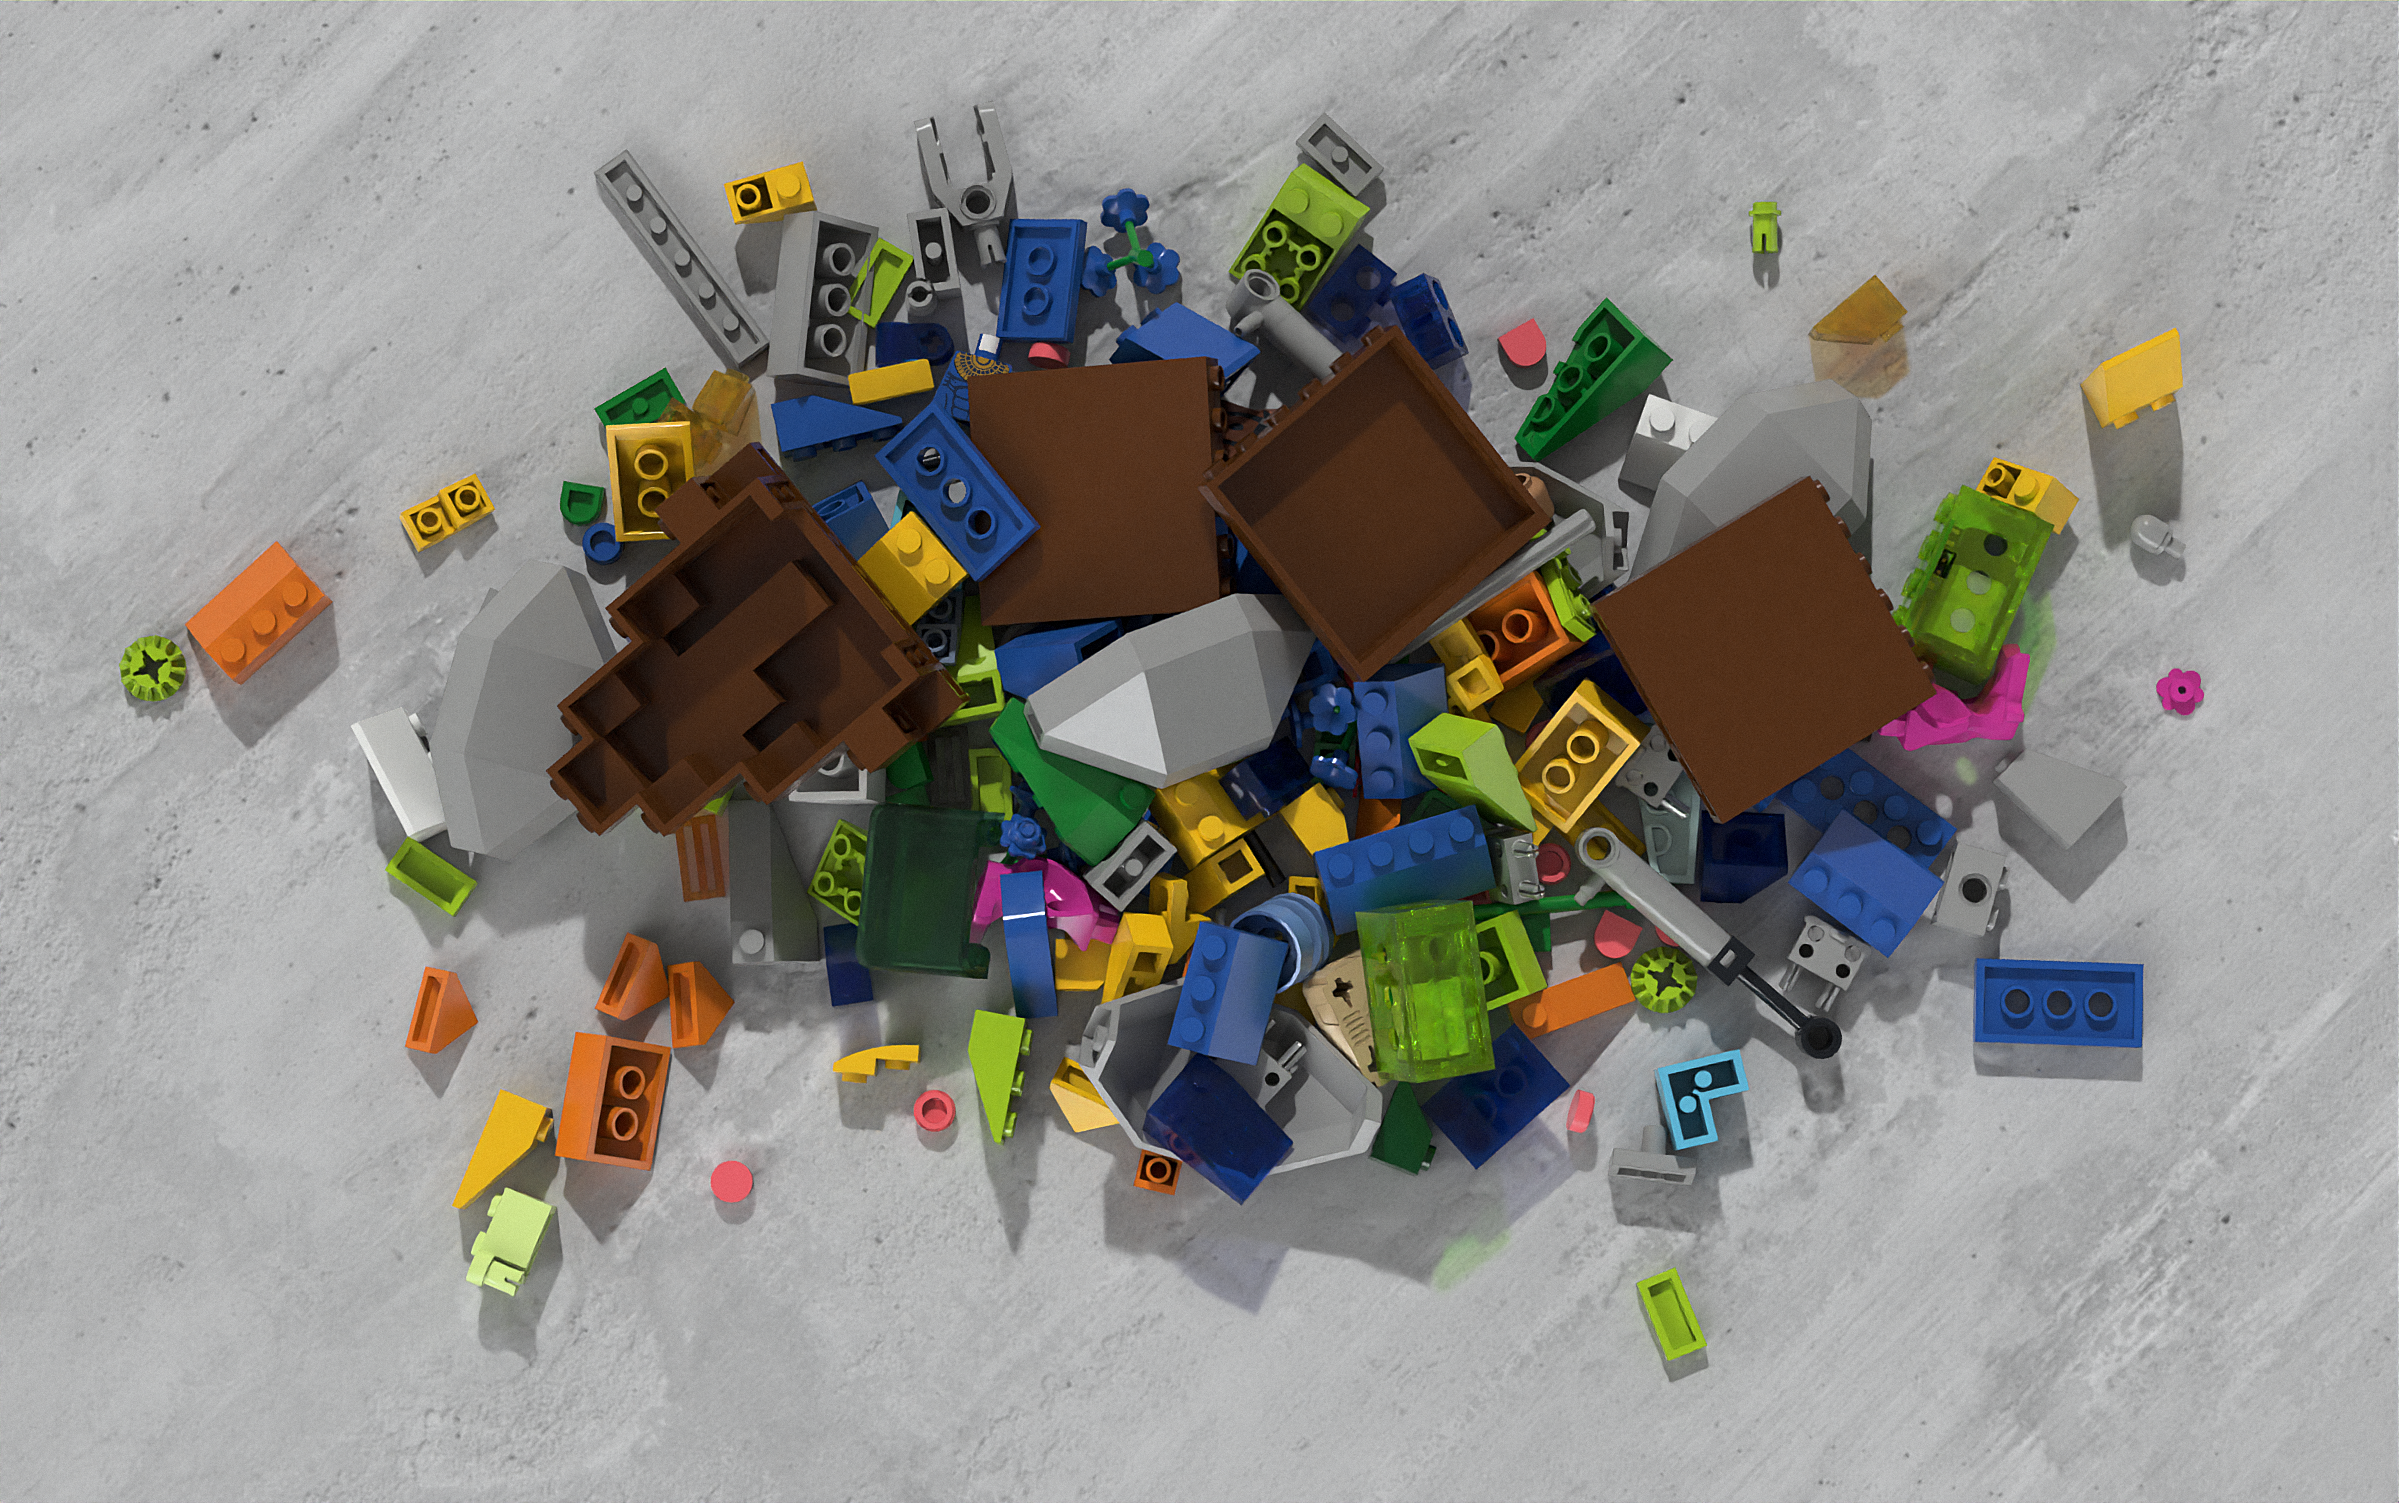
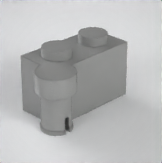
[905,207,962,319]

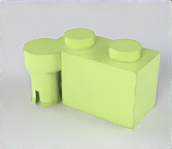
[466,1187,557,1297]

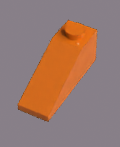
[1504,962,1636,1044]

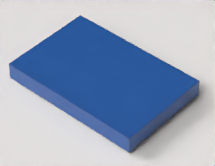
[996,219,1088,344]

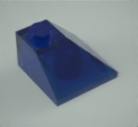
[1698,810,1788,904]

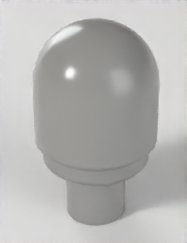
[2130,515,2186,559]

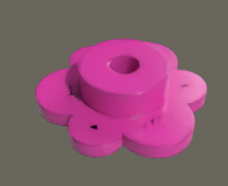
[2156,668,2204,715]

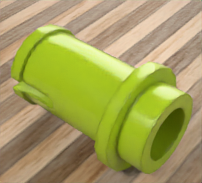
[1749,202,1781,254]

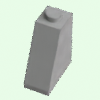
[1992,748,2127,850]

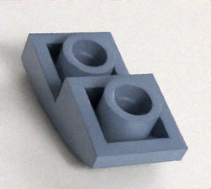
[916,591,965,666]

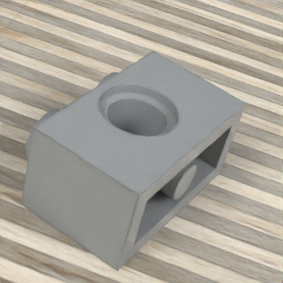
[1082,817,1177,912]
[1930,842,2010,938]

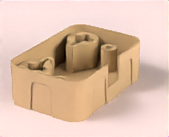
[1303,948,1418,1088]

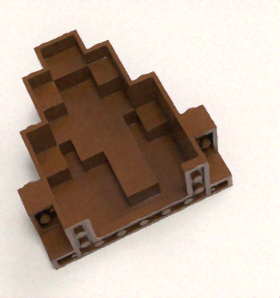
[546,442,971,837]

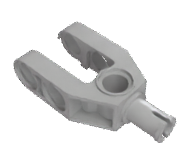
[914,100,1014,269]

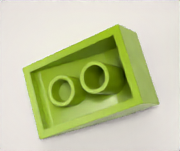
[1452,910,1548,1020]

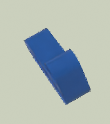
[1000,870,1058,1019]

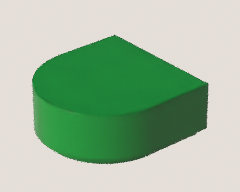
[560,481,606,527]
[886,742,934,789]

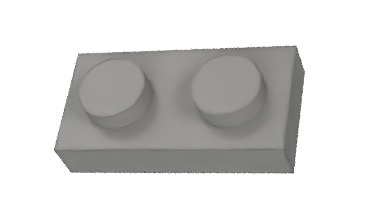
[1296,112,1384,198]

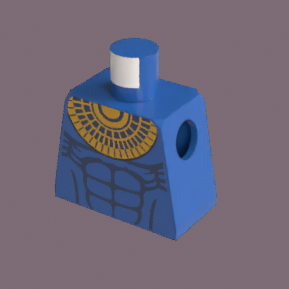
[932,334,1014,427]

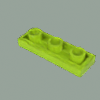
[1529,528,1596,642]

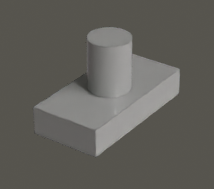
[1608,1125,1697,1186]

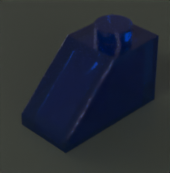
[823,923,877,1009]

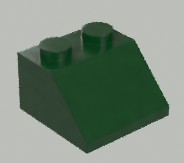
[1368,1078,1437,1177]

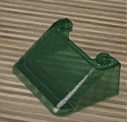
[856,801,1005,979]

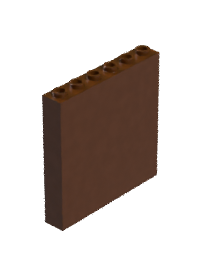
[1197,324,1552,682]
[967,356,1237,627]
[1587,476,1937,824]

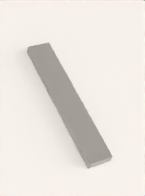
[594,149,770,370]

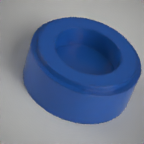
[582,523,625,565]

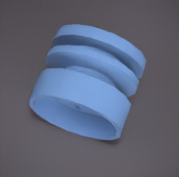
[1229,893,1334,994]

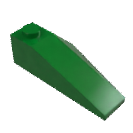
[1514,297,1673,462]
[988,698,1156,867]

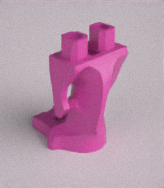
[1877,644,2030,751]
[958,856,1119,959]

